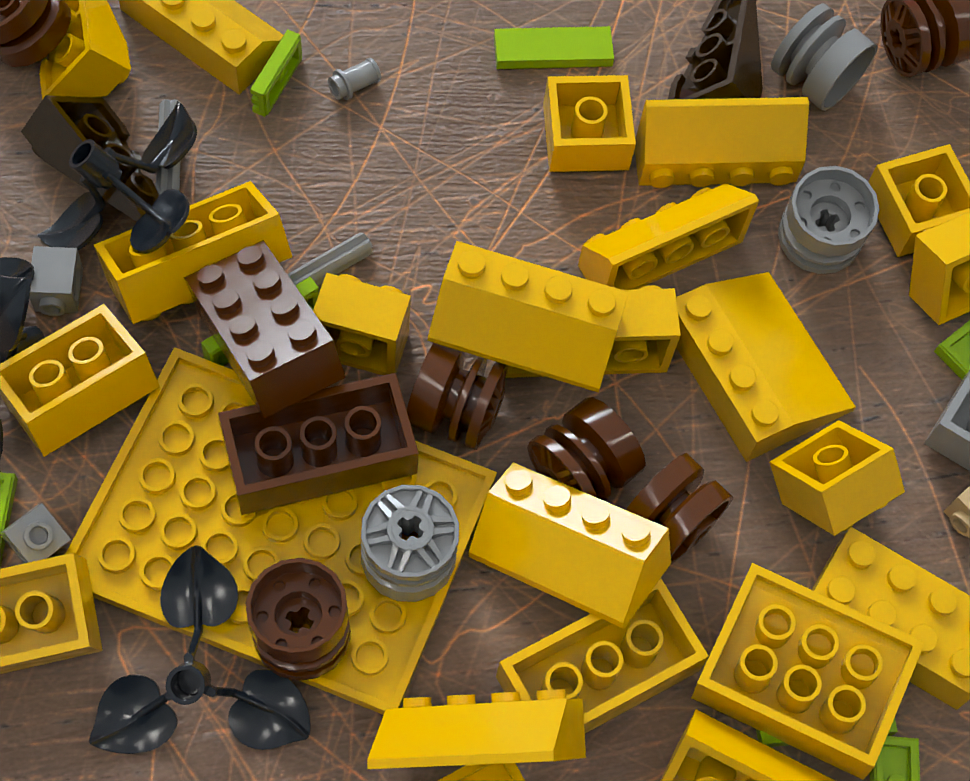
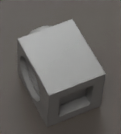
[29,246,83,316]
[0,503,71,564]

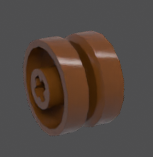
[0,0,71,67]
[626,453,734,565]

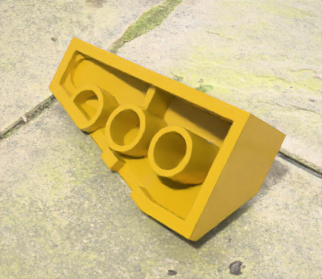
[39,0,131,100]

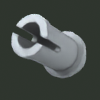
[328,58,381,100]

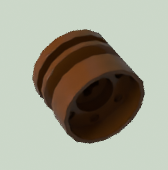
[880,0,970,78]
[407,343,508,450]
[527,397,646,501]
[246,558,351,681]

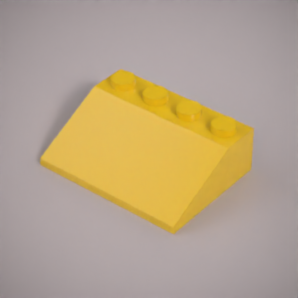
[676,272,856,462]
[691,563,925,780]

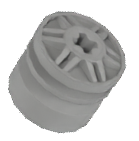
[771,3,878,111]
[778,166,879,274]
[361,485,459,602]

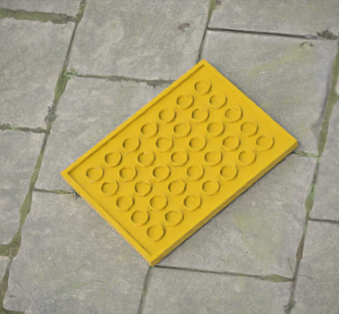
[66,347,497,715]

